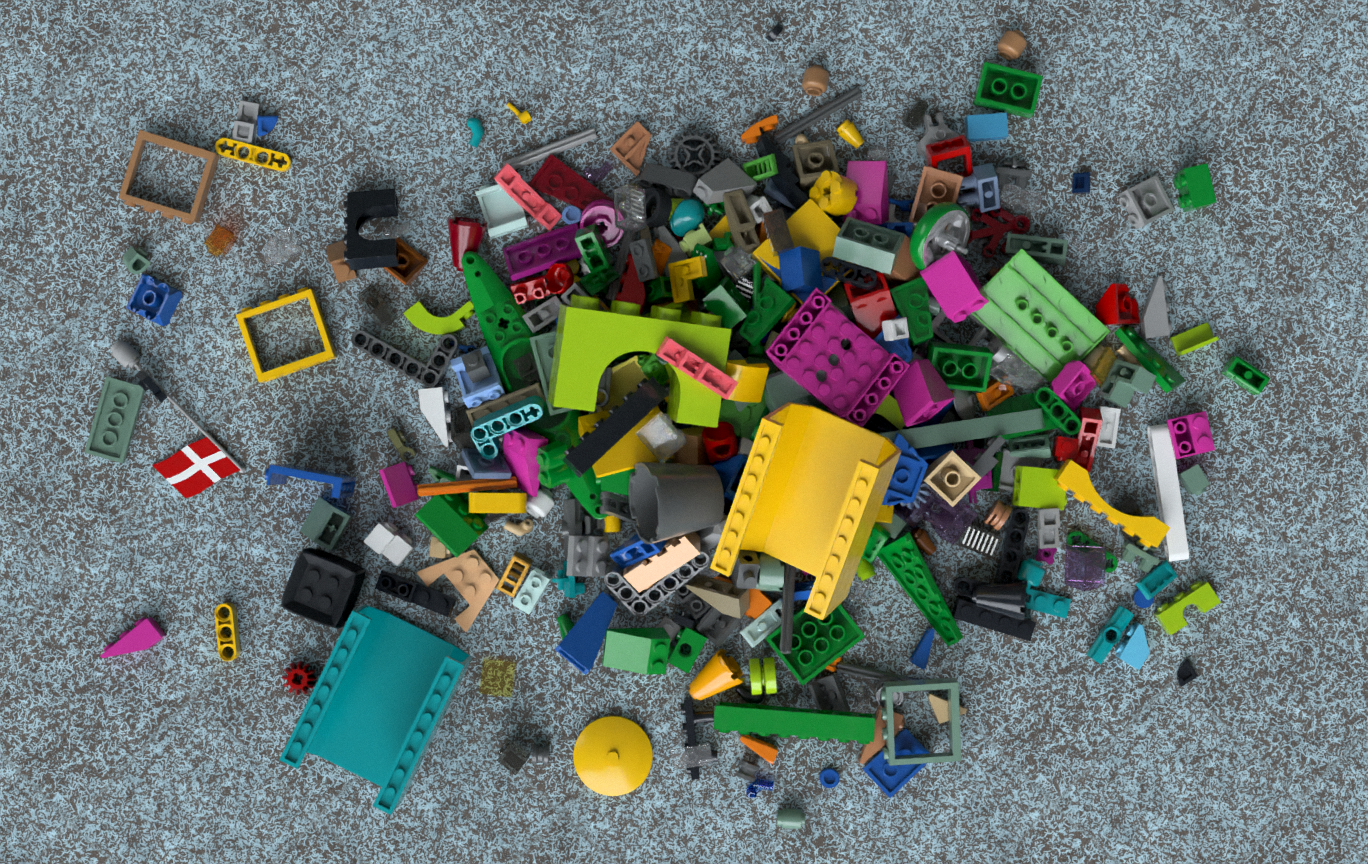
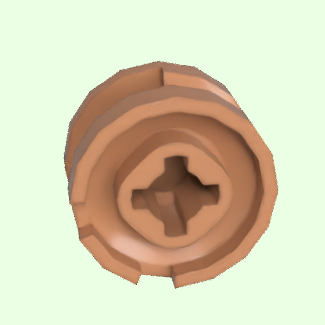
[983,499,1012,531]

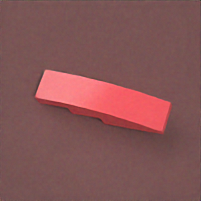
[655,336,738,400]

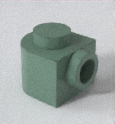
[123,246,151,274]

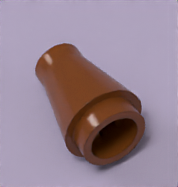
[910,526,937,556]

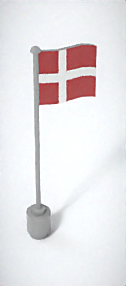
[110,339,246,498]

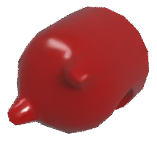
[702,421,738,464]

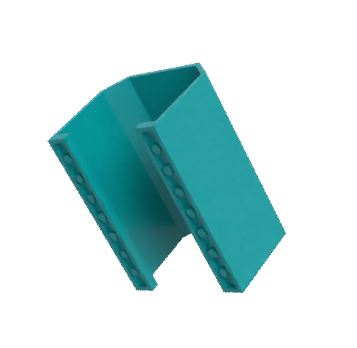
[279,604,473,815]

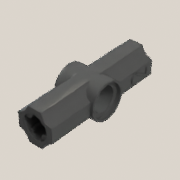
[562,499,583,559]

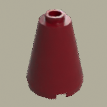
[447,217,488,272]

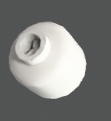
[527,488,554,518]

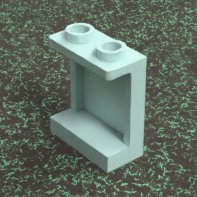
[475,184,529,239]
[512,567,553,614]

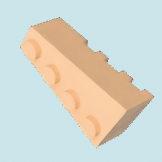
[623,532,700,593]

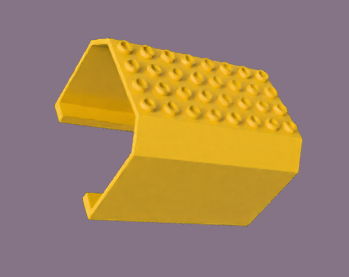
[710,402,901,620]

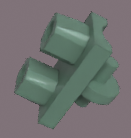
[1120,539,1160,573]

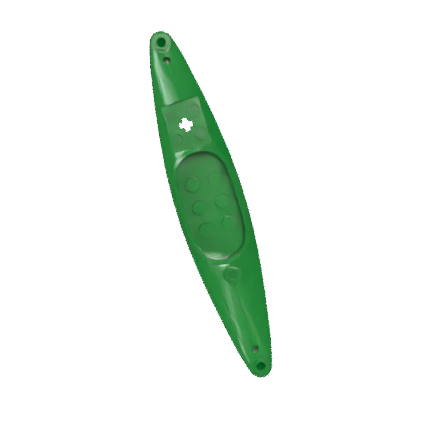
[461,251,608,520]

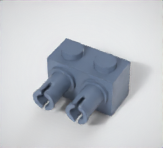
[957,163,1000,213]

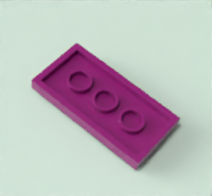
[502,222,582,281]

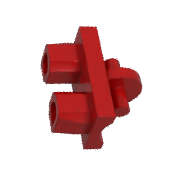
[510,275,551,304]

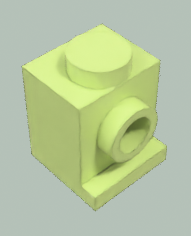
[679,224,712,257]

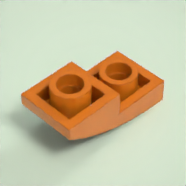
[740,115,778,144]

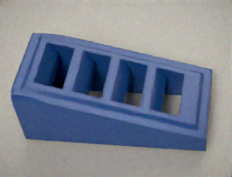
[909,627,935,670]

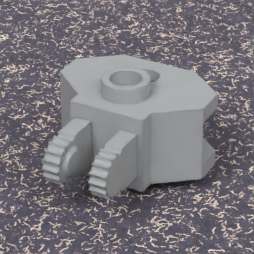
[916,112,959,158]

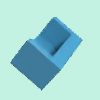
[964,113,1008,142]

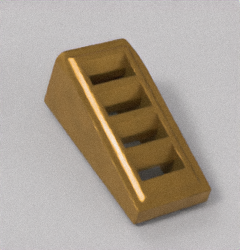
[496,552,533,598]

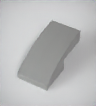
[232,100,261,144]
[1037,508,1060,549]

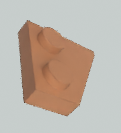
[609,121,651,176]

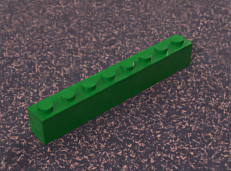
[714,701,876,744]

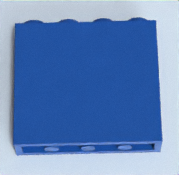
[265,464,356,498]

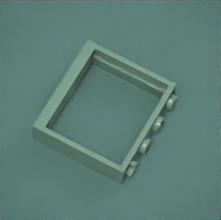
[880,678,961,766]

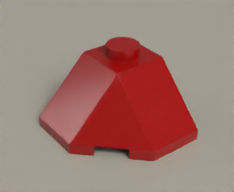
[1095,283,1139,326]

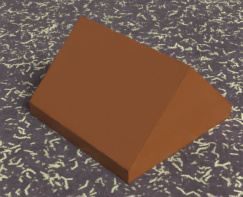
[383,237,429,285]

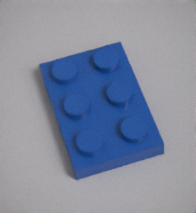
[862,728,929,798]

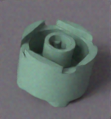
[755,552,784,592]

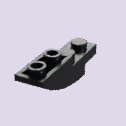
[375,570,457,617]

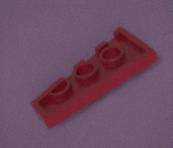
[528,154,615,210]

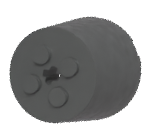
[628,462,724,544]

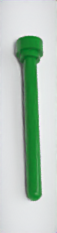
[748,261,764,357]

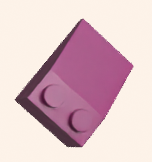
[843,161,889,224]
[503,427,549,497]

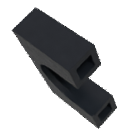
[344,188,399,270]

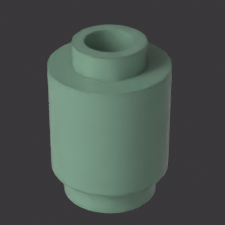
[777,808,805,829]

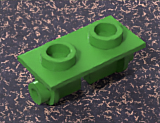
[637,353,669,386]

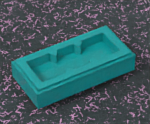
[1136,560,1178,600]

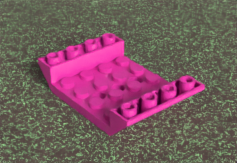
[766,288,910,427]

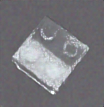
[635,411,687,463]

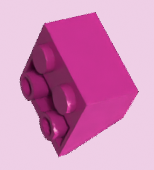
[1166,411,1215,459]

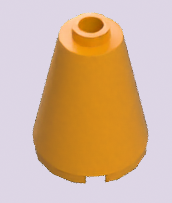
[688,648,745,701]

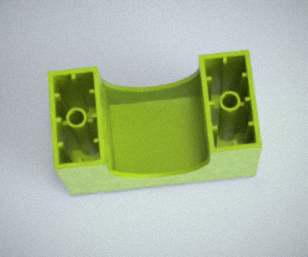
[547,294,731,428]

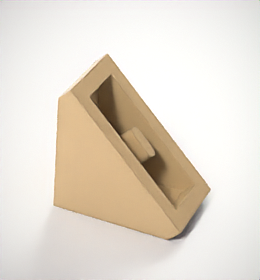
[927,692,967,724]

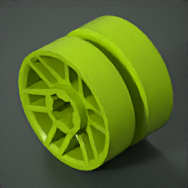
[749,657,777,695]

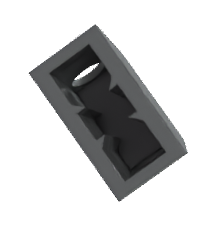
[729,549,759,589]

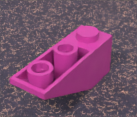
[100,617,166,658]

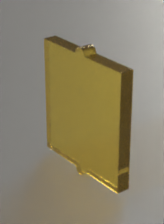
[1090,346,1118,388]
[479,659,516,698]

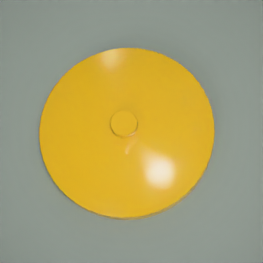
[573,716,653,796]

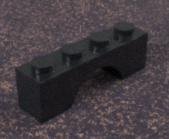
[951,597,1036,641]

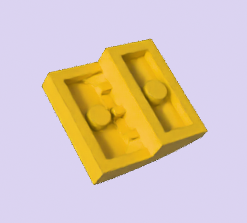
[722,360,769,402]

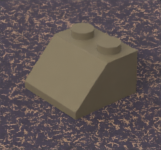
[792,140,840,191]

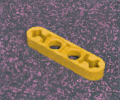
[215,138,292,172]

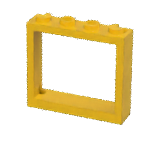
[236,287,337,383]

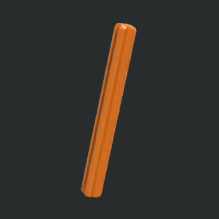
[417,476,517,496]

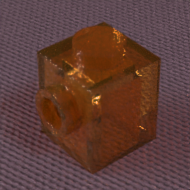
[204,224,238,257]

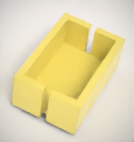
[596,355,649,412]

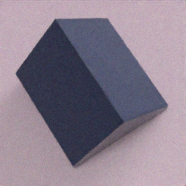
[1072,172,1090,194]

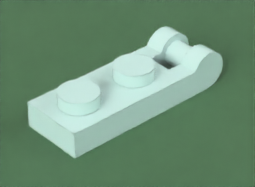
[740,598,783,648]

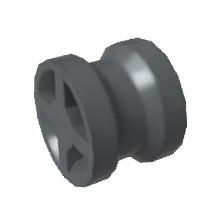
[532,744,550,765]
[736,759,760,782]

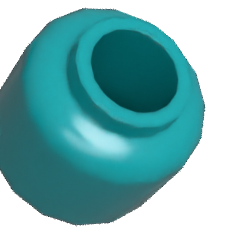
[1017,558,1045,589]

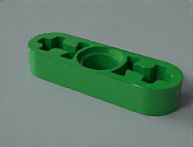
[1066,531,1118,572]

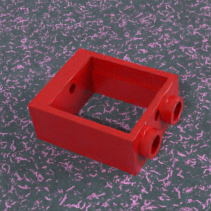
[925,135,973,177]

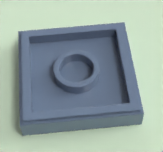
[461,449,512,479]

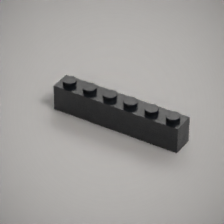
[563,376,669,478]

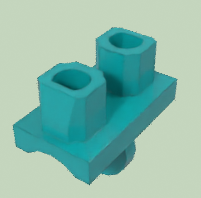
[552,561,585,598]

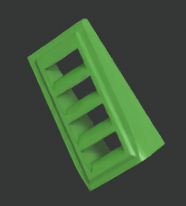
[742,154,778,182]

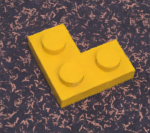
[668,256,707,304]

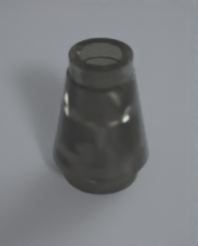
[902,99,928,130]

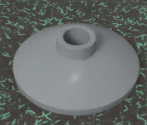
[953,389,977,420]

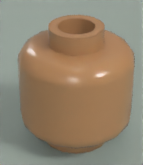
[997,30,1027,61]
[802,65,829,96]

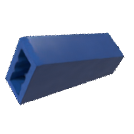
[555,592,617,675]

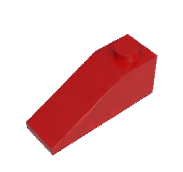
[1071,407,1103,472]

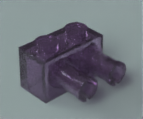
[922,494,978,545]

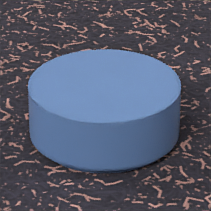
[562,205,582,225]

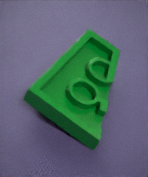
[739,277,796,347]

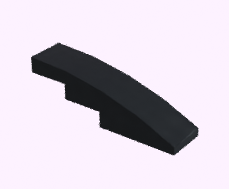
[755,134,809,210]

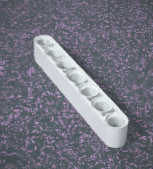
[1147,424,1189,562]

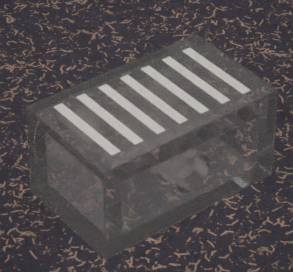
[614,184,647,233]

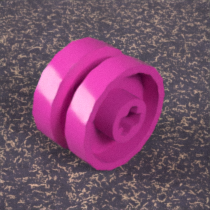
[580,199,624,248]

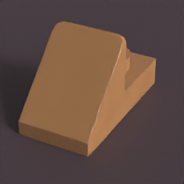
[326,240,358,284]

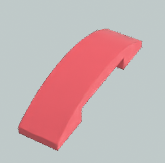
[494,163,562,231]

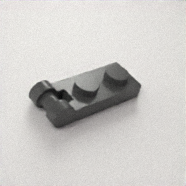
[600,492,637,524]

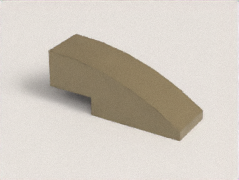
[723,189,761,257]

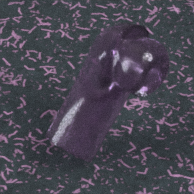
[583,162,613,181]

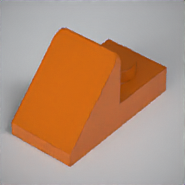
[976,375,1014,411]

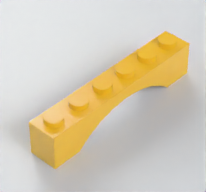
[1054,459,1170,548]

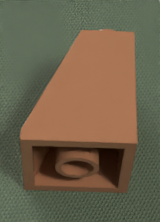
[864,235,922,287]

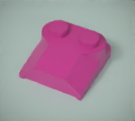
[1051,360,1099,412]

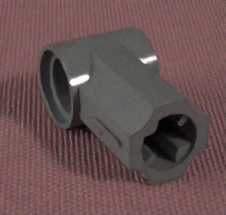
[596,368,612,407]

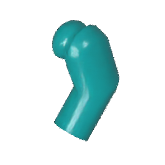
[467,117,484,148]

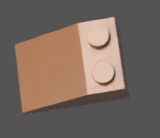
[909,165,964,230]

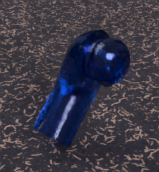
[746,779,774,799]

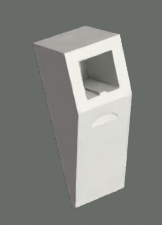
[418,387,454,447]

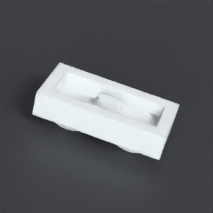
[1097,406,1121,449]

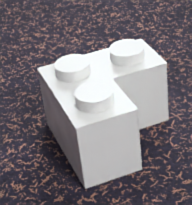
[363,521,415,566]

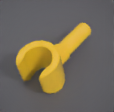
[506,102,532,124]

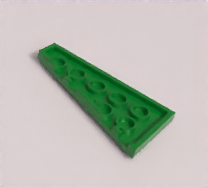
[878,532,963,646]

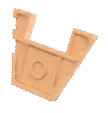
[417,549,500,632]

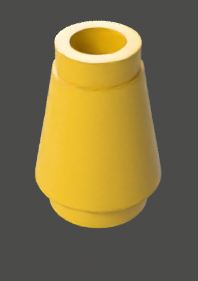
[836,119,864,149]

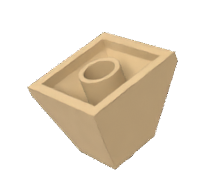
[923,450,981,507]

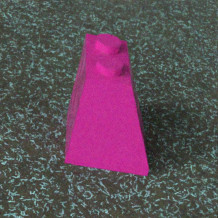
[920,250,989,323]
[892,359,955,427]

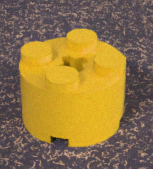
[809,170,858,217]

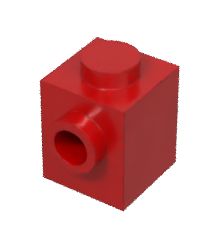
[1051,436,1078,462]

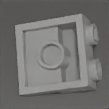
[1119,175,1175,229]
[566,535,610,577]

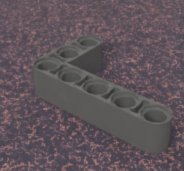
[351,330,461,387]
[604,544,710,616]

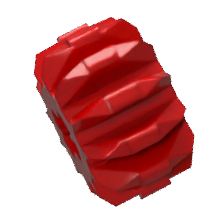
[282,661,317,695]

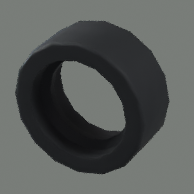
[636,187,672,228]

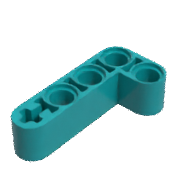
[471,395,544,459]

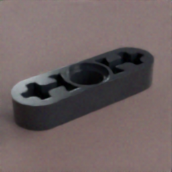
[820,257,877,290]

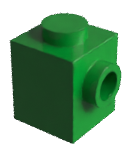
[644,276,673,304]

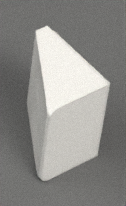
[882,317,909,341]

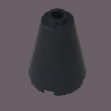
[972,580,1028,620]

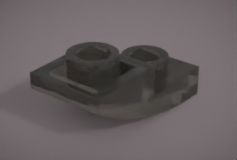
[513,352,543,389]

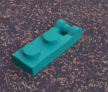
[1026,588,1071,619]

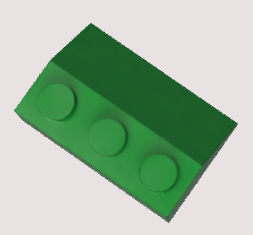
[415,493,489,558]

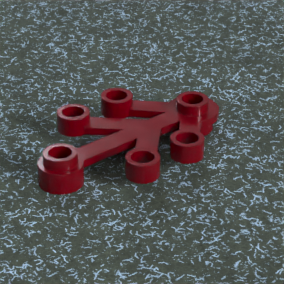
[967,206,1030,259]

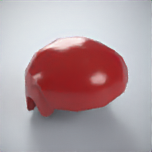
[545,263,574,294]

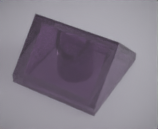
[1064,545,1106,591]

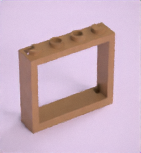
[118,130,220,225]

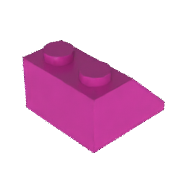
[379,462,421,508]

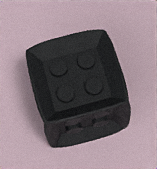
[281,547,366,629]

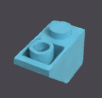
[1115,622,1150,670]

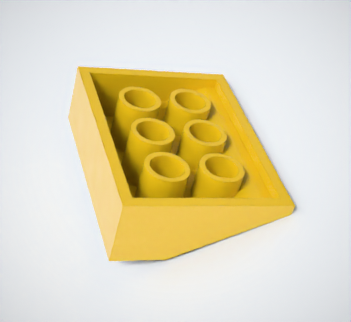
[578,405,674,478]

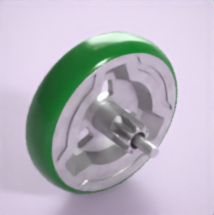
[909,202,971,271]

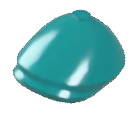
[670,199,704,237]

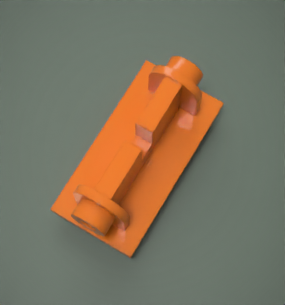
[647,238,672,281]

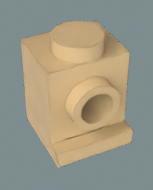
[429,536,452,558]

